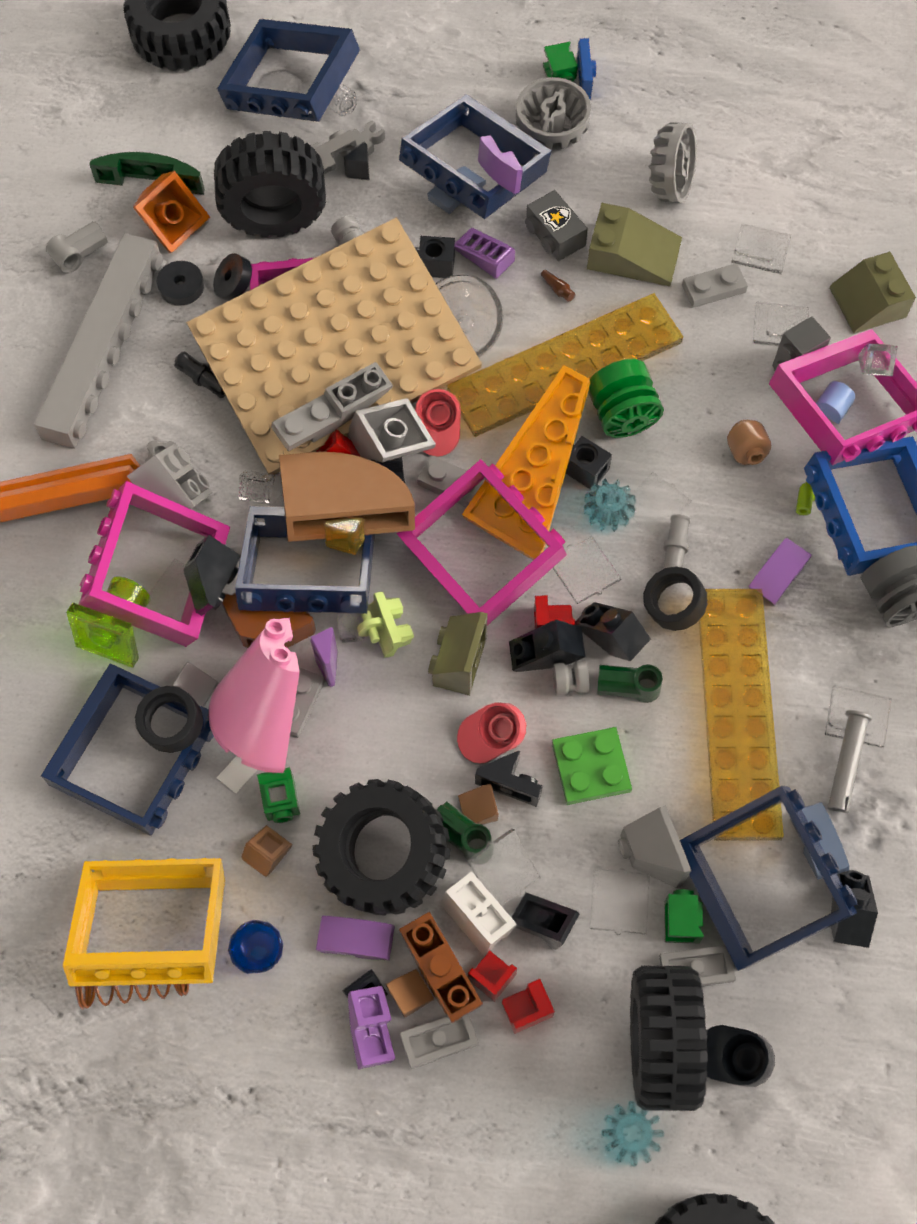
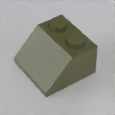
[830,251,916,334]
[428,612,488,696]

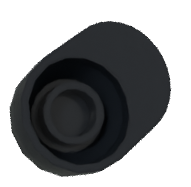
[706,1025,775,1087]

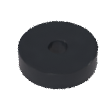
[213,253,252,301]
[157,261,204,306]

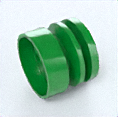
[588,359,664,438]

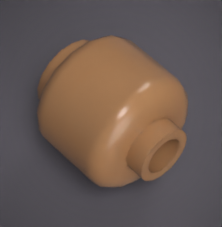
[727,420,771,465]

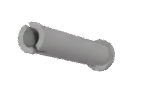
[827,710,872,813]

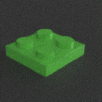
[552,727,632,805]

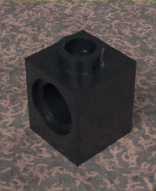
[414,236,455,279]
[565,436,612,491]

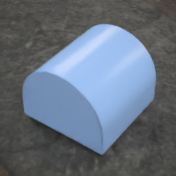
[816,381,855,424]

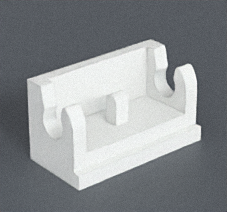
[440,871,516,957]

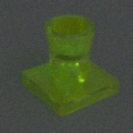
[66,576,151,668]

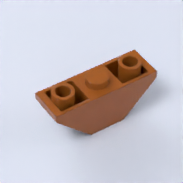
[222,593,316,648]
[399,911,483,1023]

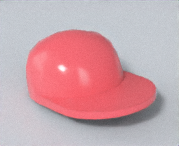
[415,388,461,457]
[457,702,527,763]

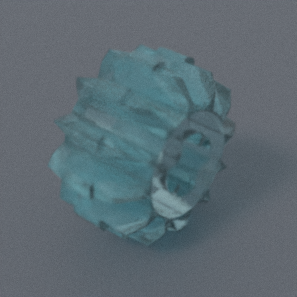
[584,478,636,532]
[601,1101,664,1167]

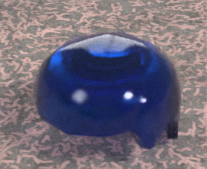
[228,920,284,974]

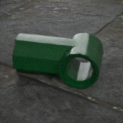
[597,664,663,703]
[437,802,493,864]

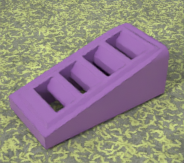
[455,227,515,279]

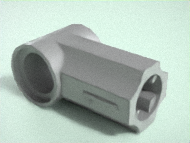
[46,221,108,273]

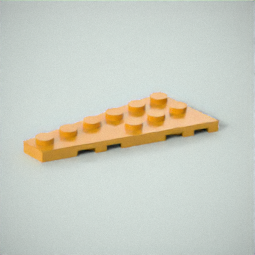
[462,365,590,560]

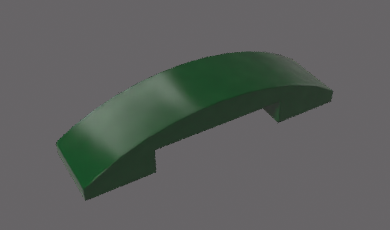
[89,152,205,195]

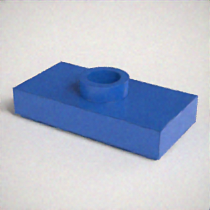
[577,38,596,100]

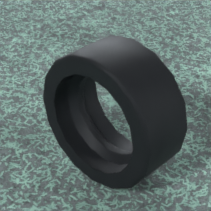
[643,566,708,631]
[135,685,203,753]

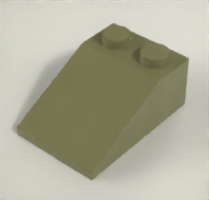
[587,202,682,287]

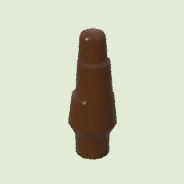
[541,269,575,302]

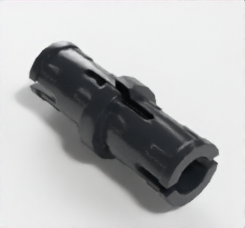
[174,351,226,398]

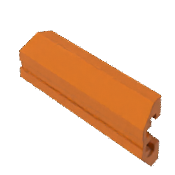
[0,454,140,523]

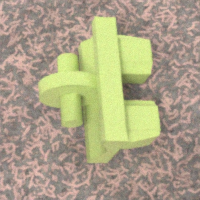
[357,592,414,658]

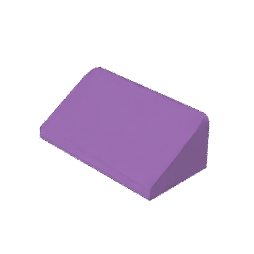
[310,627,338,687]

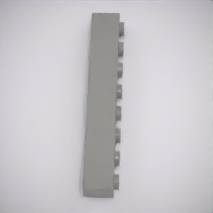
[34,233,163,449]

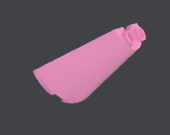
[208,618,300,773]

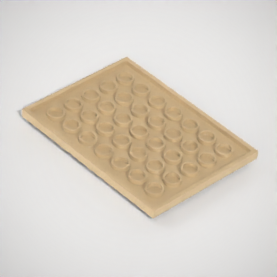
[186,217,482,477]

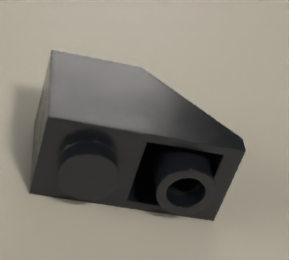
[183,535,241,616]
[575,602,651,661]
[509,620,586,672]
[831,870,878,948]

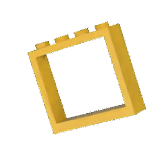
[62,857,225,987]

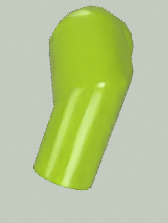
[796,482,815,516]

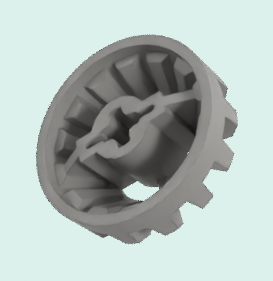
[516,77,591,150]
[649,122,697,203]

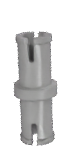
[663,514,690,569]

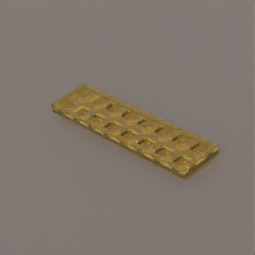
[447,293,684,437]
[699,589,784,841]

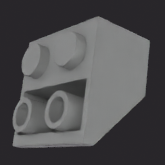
[127,443,212,509]

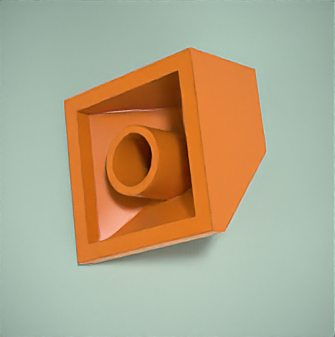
[133,171,210,253]

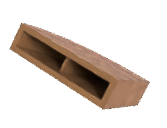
[279,452,415,542]

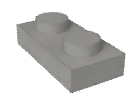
[682,263,748,308]
[417,455,485,507]
[290,667,325,738]
[659,945,736,986]
[400,1014,479,1069]

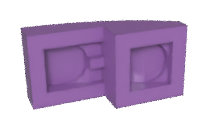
[478,135,523,194]
[748,538,812,605]
[316,915,395,960]
[348,986,395,1070]

